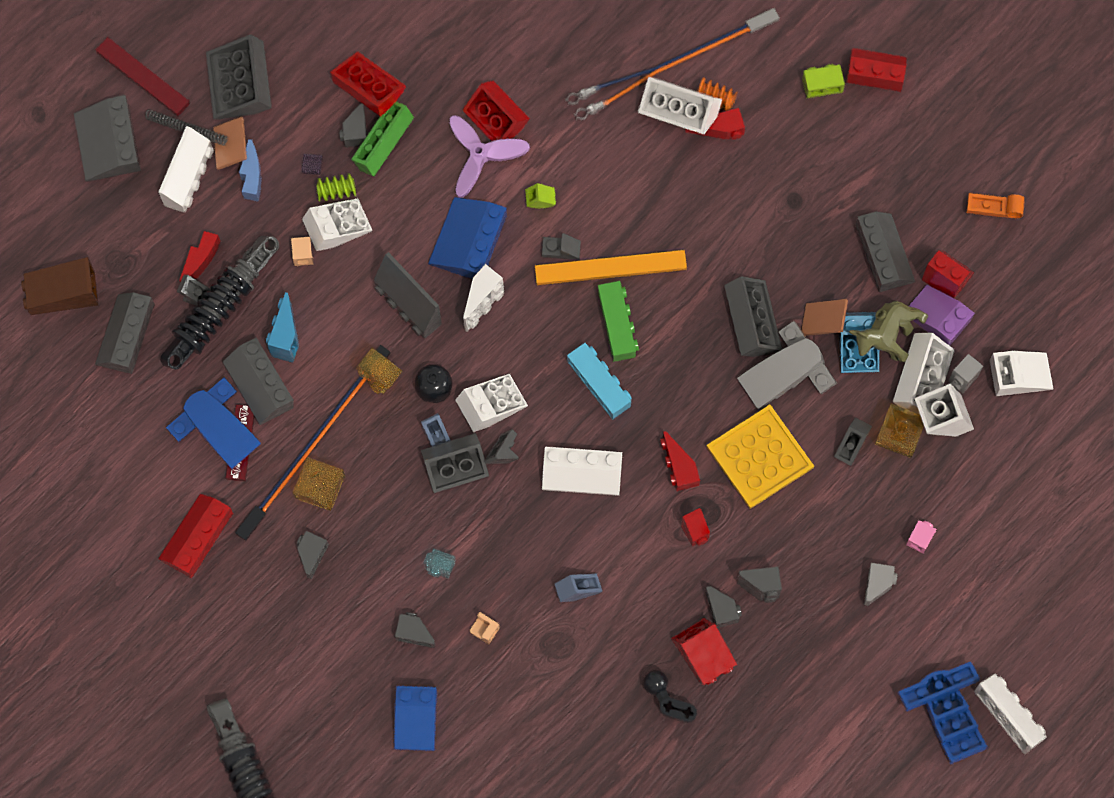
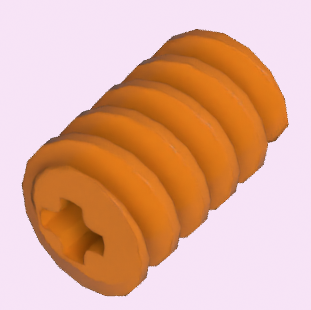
[697,77,738,111]

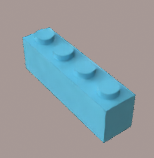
[567,343,632,420]

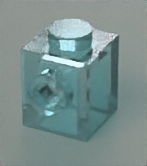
[424,548,456,579]

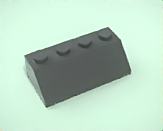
[855,212,915,292]
[724,276,782,357]
[95,293,155,374]
[223,338,294,425]

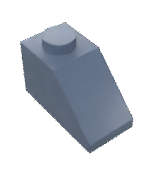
[555,574,603,602]

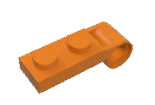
[966,193,1025,218]

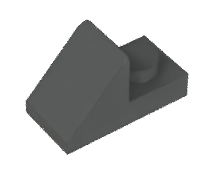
[542,234,581,260]
[177,275,211,306]
[484,429,519,464]

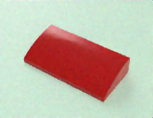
[330,51,406,117]

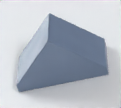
[421,413,450,447]

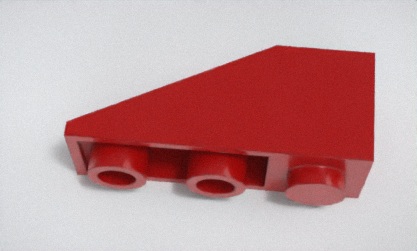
[660,431,700,491]

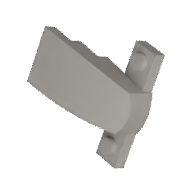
[737,321,837,410]

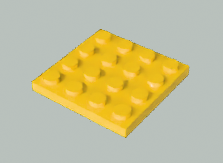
[706,405,814,509]

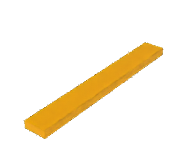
[535,250,687,285]

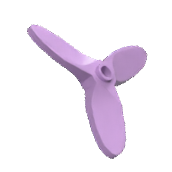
[450,116,530,198]

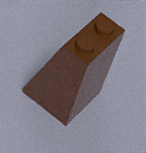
[21,257,98,315]

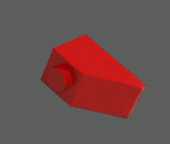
[681,508,710,546]

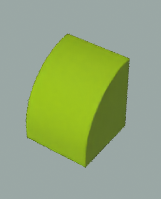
[525,183,556,208]

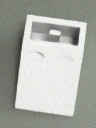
[302,199,372,251]
[463,264,504,332]
[990,351,1053,396]
[455,374,528,432]

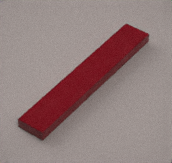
[96,37,190,116]

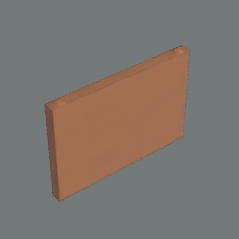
[214,117,247,170]
[802,299,848,336]

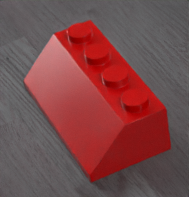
[158,494,233,579]

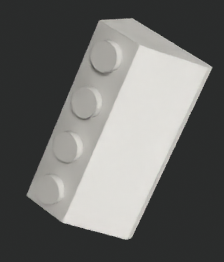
[638,77,722,134]
[159,126,213,213]
[893,333,954,416]
[542,447,622,496]
[974,674,1046,755]

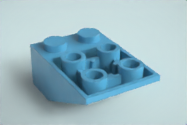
[266,292,299,363]
[839,312,879,373]

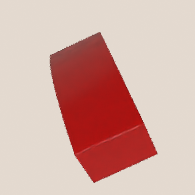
[179,231,221,283]

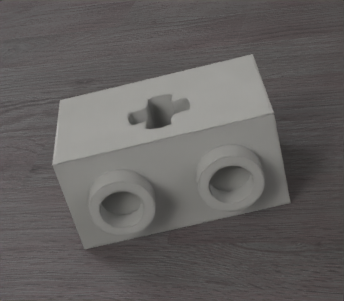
[948,354,983,394]

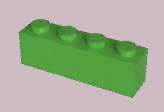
[352,102,414,177]
[598,281,639,362]

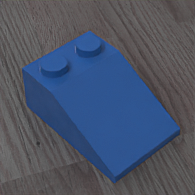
[394,686,437,751]

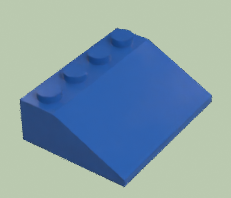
[428,197,507,279]

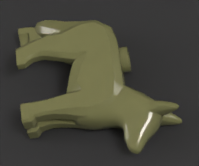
[849,301,928,362]

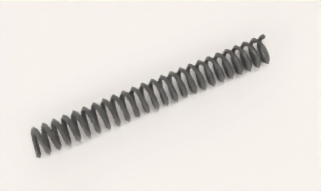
[145,109,228,146]

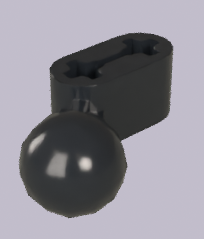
[643,670,697,723]

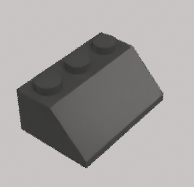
[421,433,489,493]

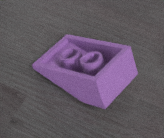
[909,285,975,346]

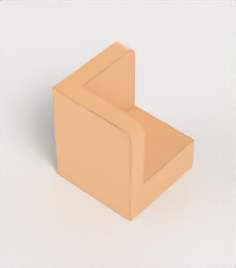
[291,237,313,266]
[470,612,500,644]

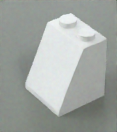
[914,384,974,436]

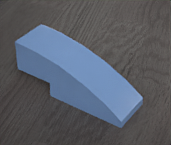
[239,139,261,202]

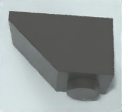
[340,104,367,147]
[834,417,872,466]
[297,531,329,579]
[705,586,742,628]
[395,612,436,648]

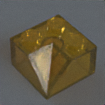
[356,348,402,394]
[875,404,924,458]
[293,457,345,511]

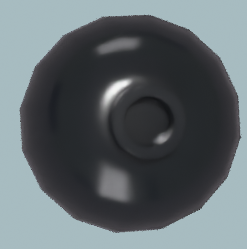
[415,364,452,403]

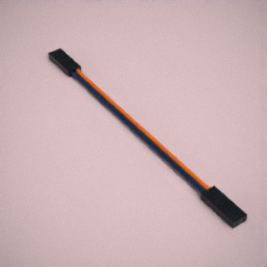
[235,345,390,541]

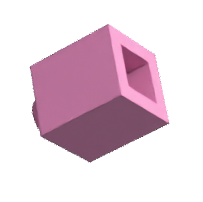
[906,520,936,554]

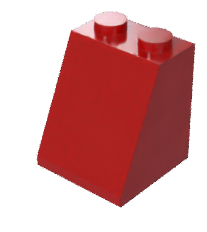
[922,250,975,299]
[671,618,737,685]

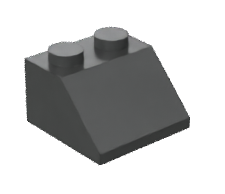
[737,567,782,603]

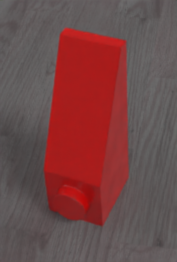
[685,108,745,140]

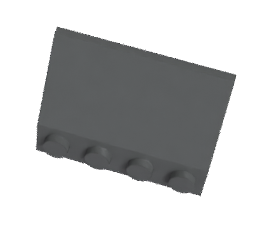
[206,34,272,120]
[74,95,141,182]
[374,252,442,339]

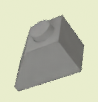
[864,563,897,606]

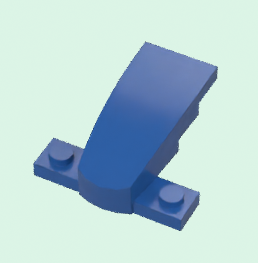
[166,378,261,469]
[898,661,987,764]

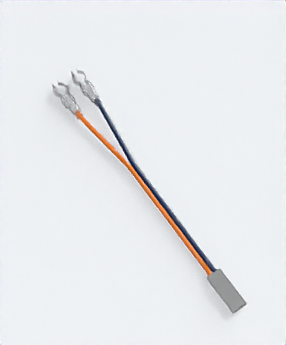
[565,8,780,121]

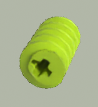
[316,174,356,202]

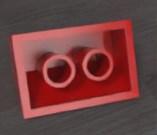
[846,48,907,92]
[463,80,530,142]

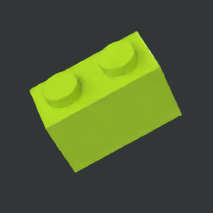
[802,64,845,98]

